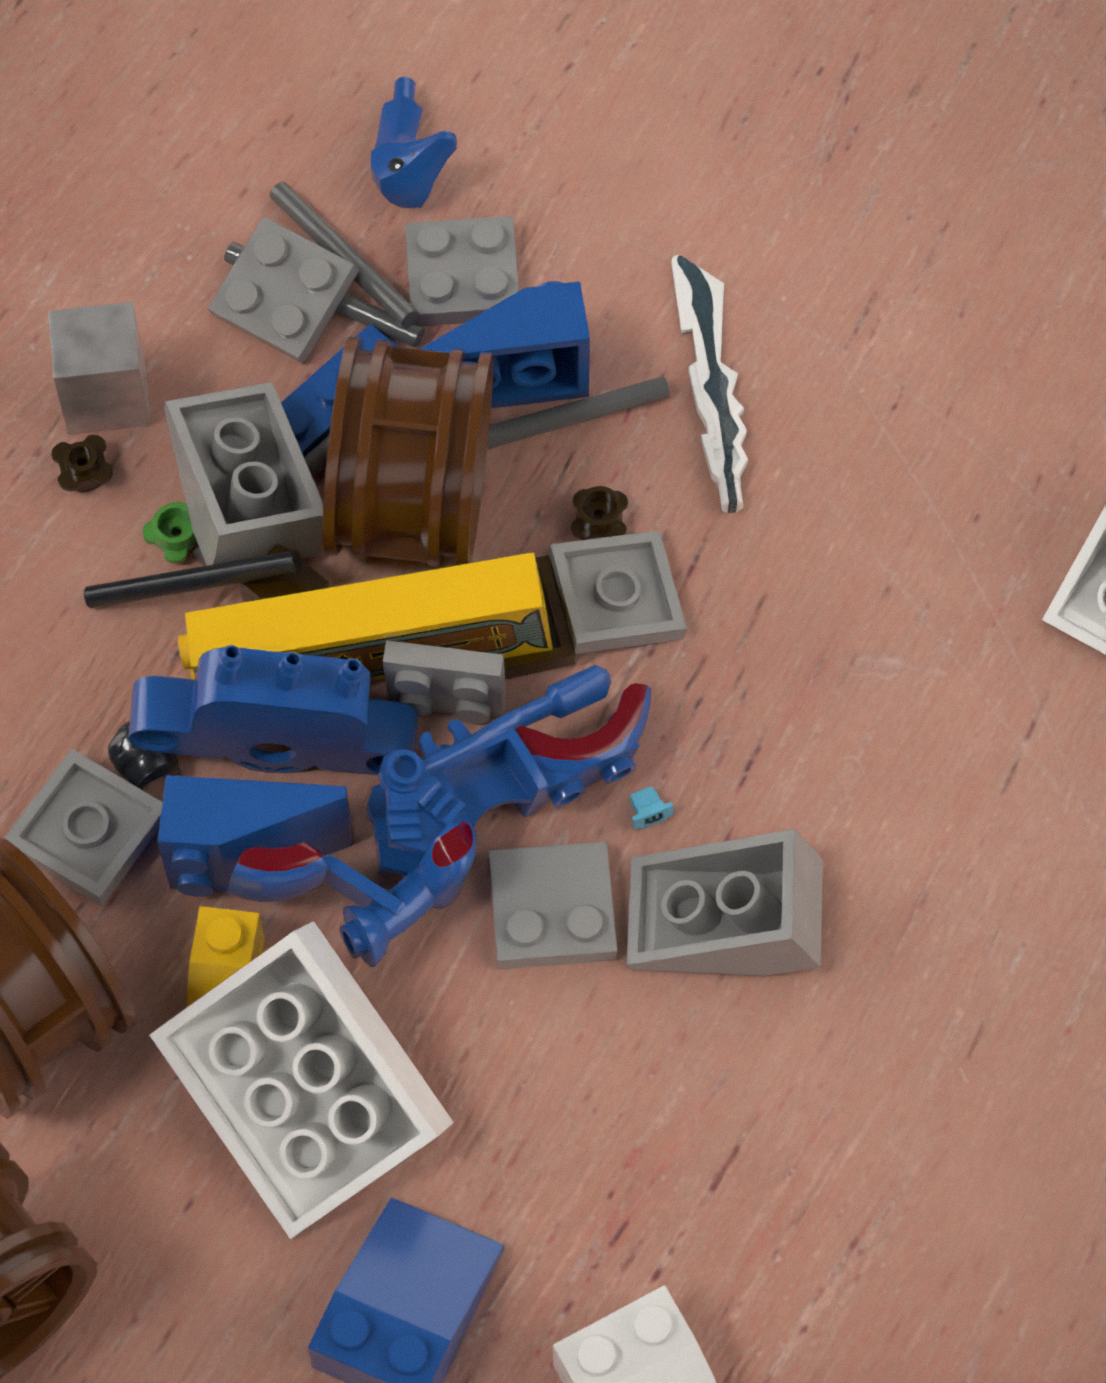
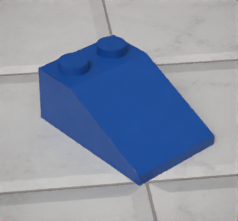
[420,281,590,409]
[157,775,353,897]
[308,1197,504,1383]

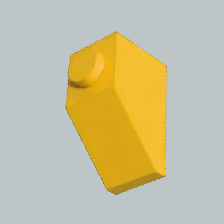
[186,906,265,1008]

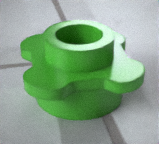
[142,501,198,564]

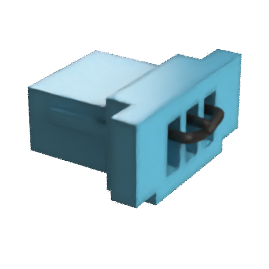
[630,786,674,830]

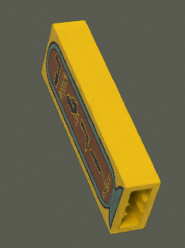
[178,552,553,681]

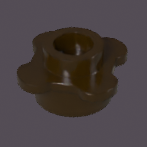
[51,435,113,492]
[571,486,628,540]

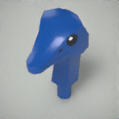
[370,77,457,208]

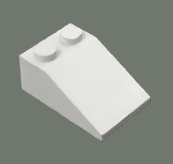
[553,1285,717,1383]

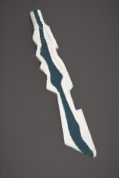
[671,255,748,513]

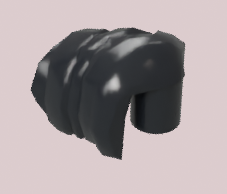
[108,721,181,791]

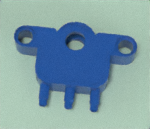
[128,645,418,775]

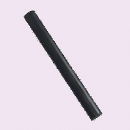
[84,550,302,608]

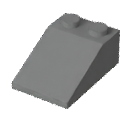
[164,382,323,565]
[627,829,823,976]

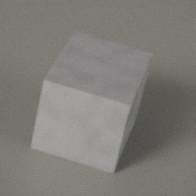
[48,302,151,434]

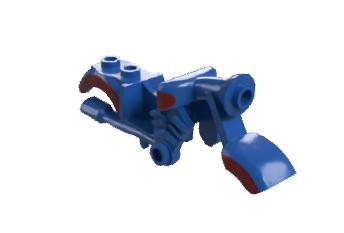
[227,664,651,967]

